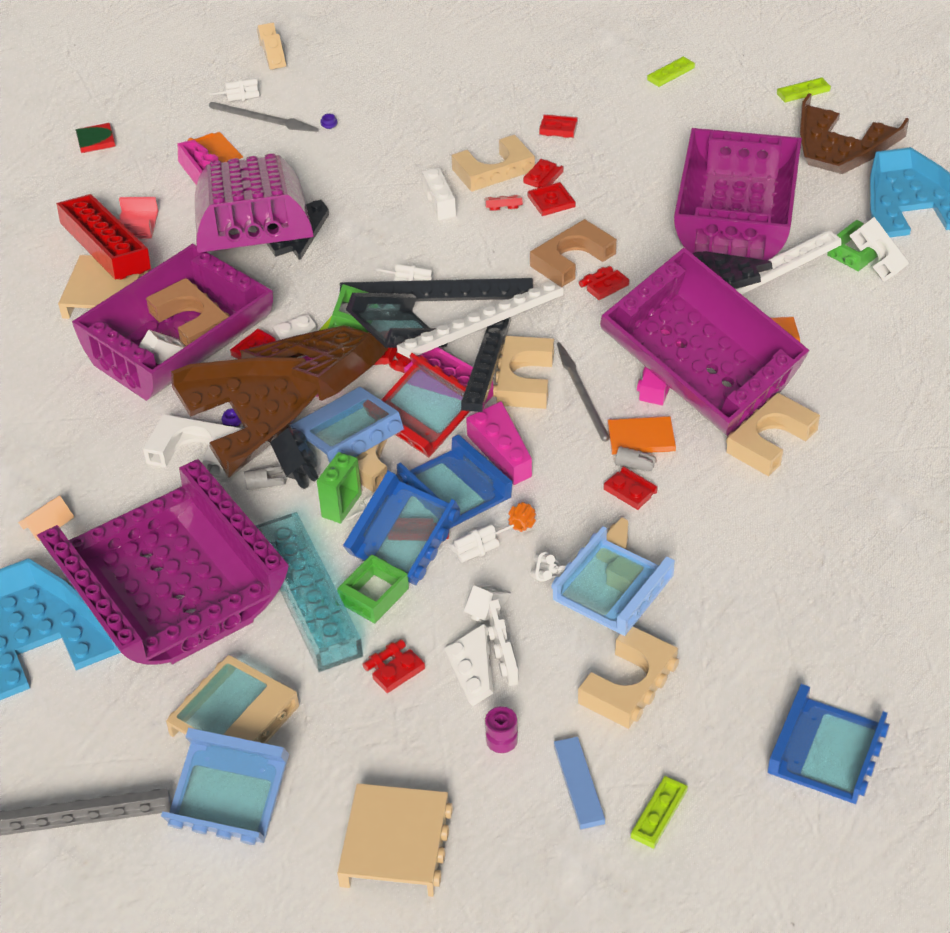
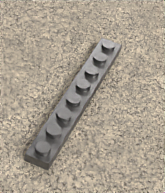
[0,789,172,836]

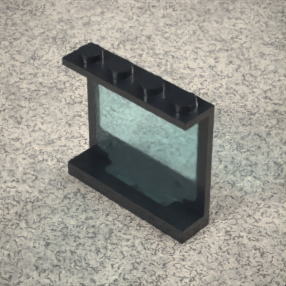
[346,293,448,348]

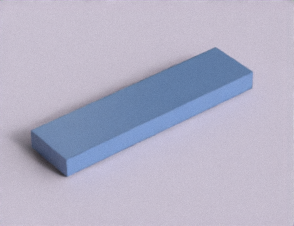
[554,737,605,830]

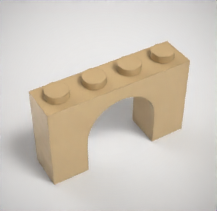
[451,135,535,192]
[493,336,554,409]
[726,393,820,476]
[578,627,679,729]

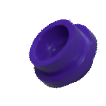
[320,114,338,129]
[221,409,242,427]

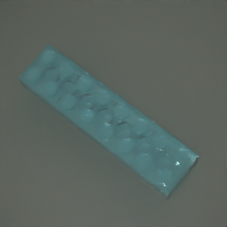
[255,512,363,672]

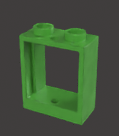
[827,220,878,272]
[328,284,377,332]
[317,452,362,524]
[337,554,409,624]

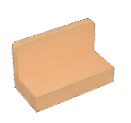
[18,496,74,541]

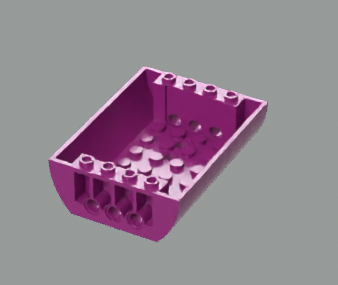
[72,243,273,401]
[600,248,810,436]

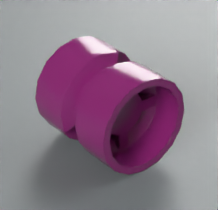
[485,706,518,753]

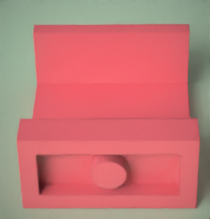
[118,197,159,239]

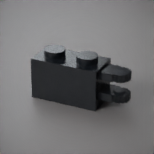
[270,428,319,489]

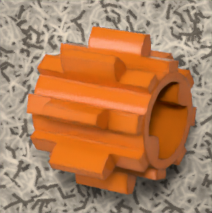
[508,502,536,532]

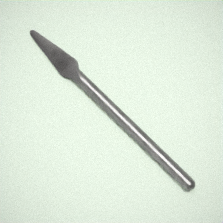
[209,102,319,132]
[557,342,609,442]

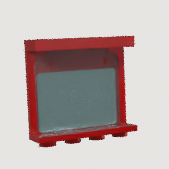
[363,353,470,458]

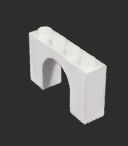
[143,414,241,478]

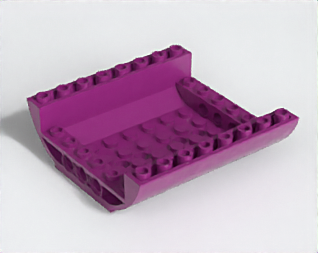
[36,459,289,665]

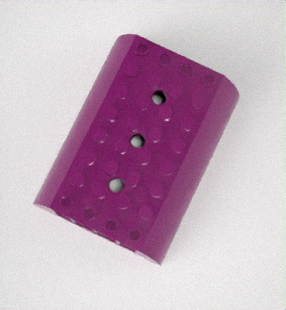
[674,128,802,260]
[195,154,314,253]

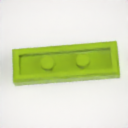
[647,56,695,87]
[777,77,831,102]
[631,776,688,849]

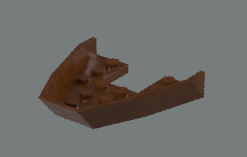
[800,93,909,174]
[240,325,388,401]
[171,357,318,478]

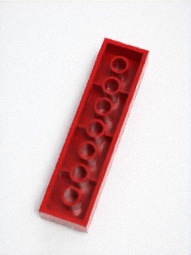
[56,194,151,280]

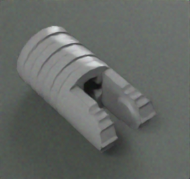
[615,446,657,471]
[244,466,286,490]

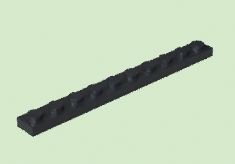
[340,278,533,303]
[461,317,511,412]

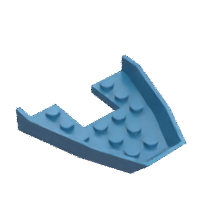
[870,147,950,238]
[0,558,121,700]

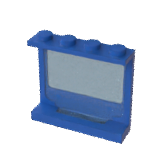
[396,434,513,529]
[343,471,461,585]
[768,684,890,804]

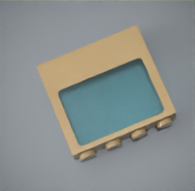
[166,655,299,775]

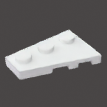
[487,600,518,685]
[444,624,493,706]

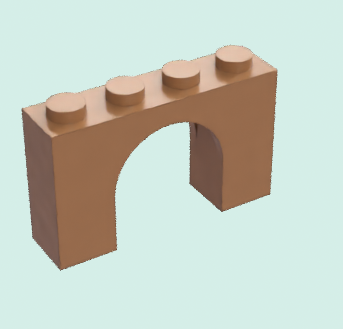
[530,219,617,287]
[146,278,230,346]

